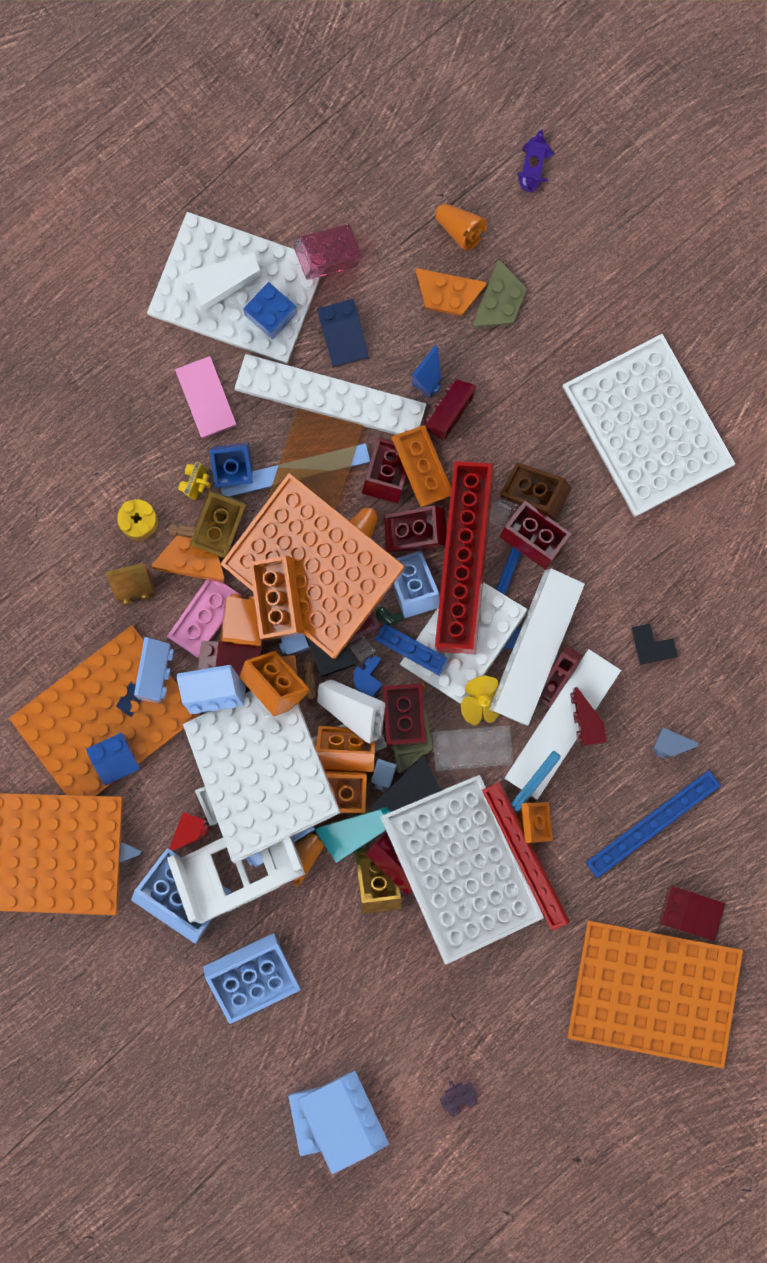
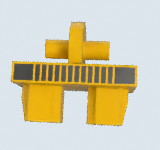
[178,462,212,501]

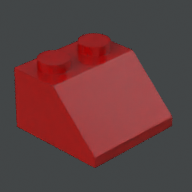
[169,812,210,851]

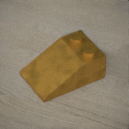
[190,489,246,558]
[106,563,156,605]
[355,849,401,914]

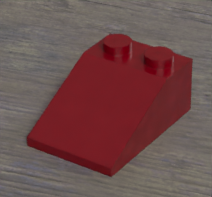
[362,437,406,504]
[384,505,446,552]
[198,641,263,684]
[658,886,725,941]

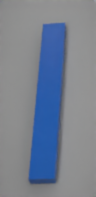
[585,770,721,878]

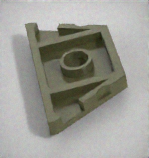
[472,260,527,328]
[393,710,433,773]

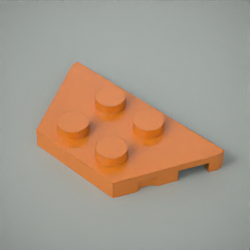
[416,268,487,316]
[151,535,224,583]

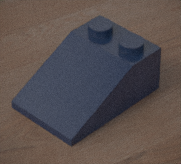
[317,299,369,367]

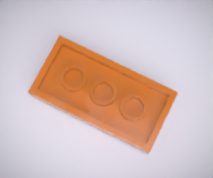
[391,425,451,507]

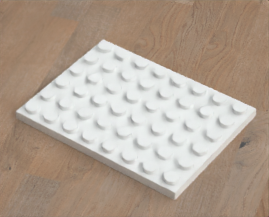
[147,212,326,364]
[562,334,735,518]
[183,691,341,863]
[381,775,544,964]

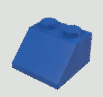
[209,442,253,488]
[86,732,140,786]

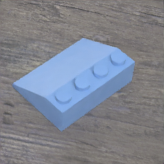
[131,848,231,944]
[203,933,301,1024]
[298,1071,389,1174]

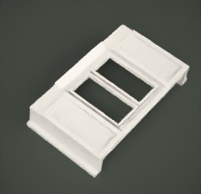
[167,836,305,924]

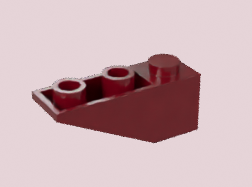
[570,687,607,747]

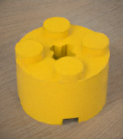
[117,499,158,541]

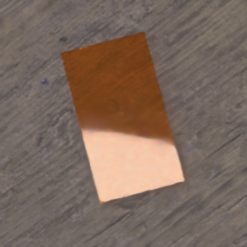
[266,408,363,510]

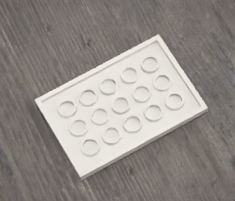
[400,582,528,704]

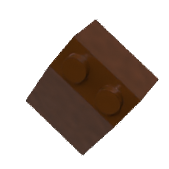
[500,462,572,521]

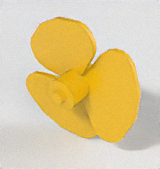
[461,675,499,725]

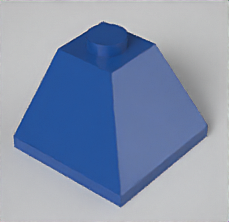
[412,346,442,398]

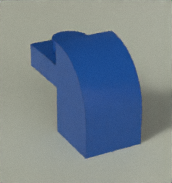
[353,655,382,698]

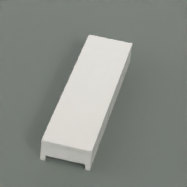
[489,568,585,726]
[504,649,621,800]

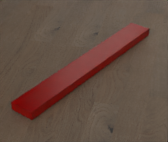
[482,781,570,931]

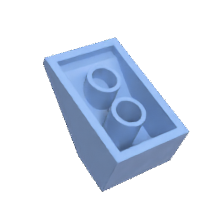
[393,551,440,618]

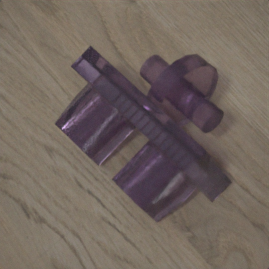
[440,1081,478,1117]

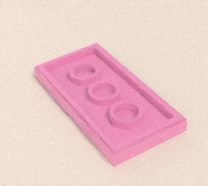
[175,356,237,439]
[167,580,241,659]

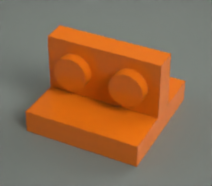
[517,802,553,843]

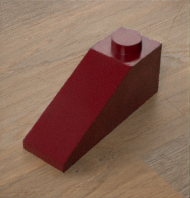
[538,646,583,708]

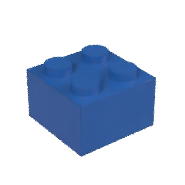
[243,282,298,340]

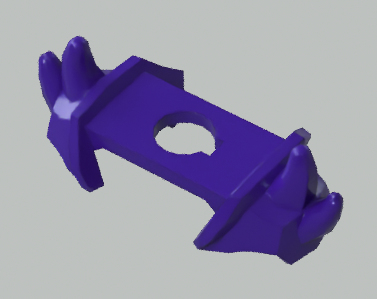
[517,130,554,192]

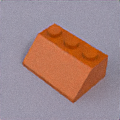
[239,651,310,716]
[316,726,376,772]

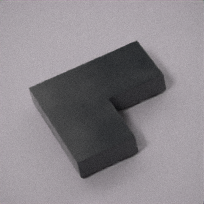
[631,624,678,665]

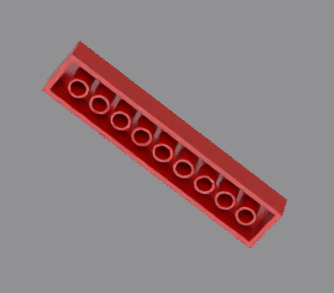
[435,461,494,655]

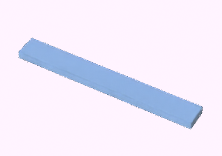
[221,444,370,497]

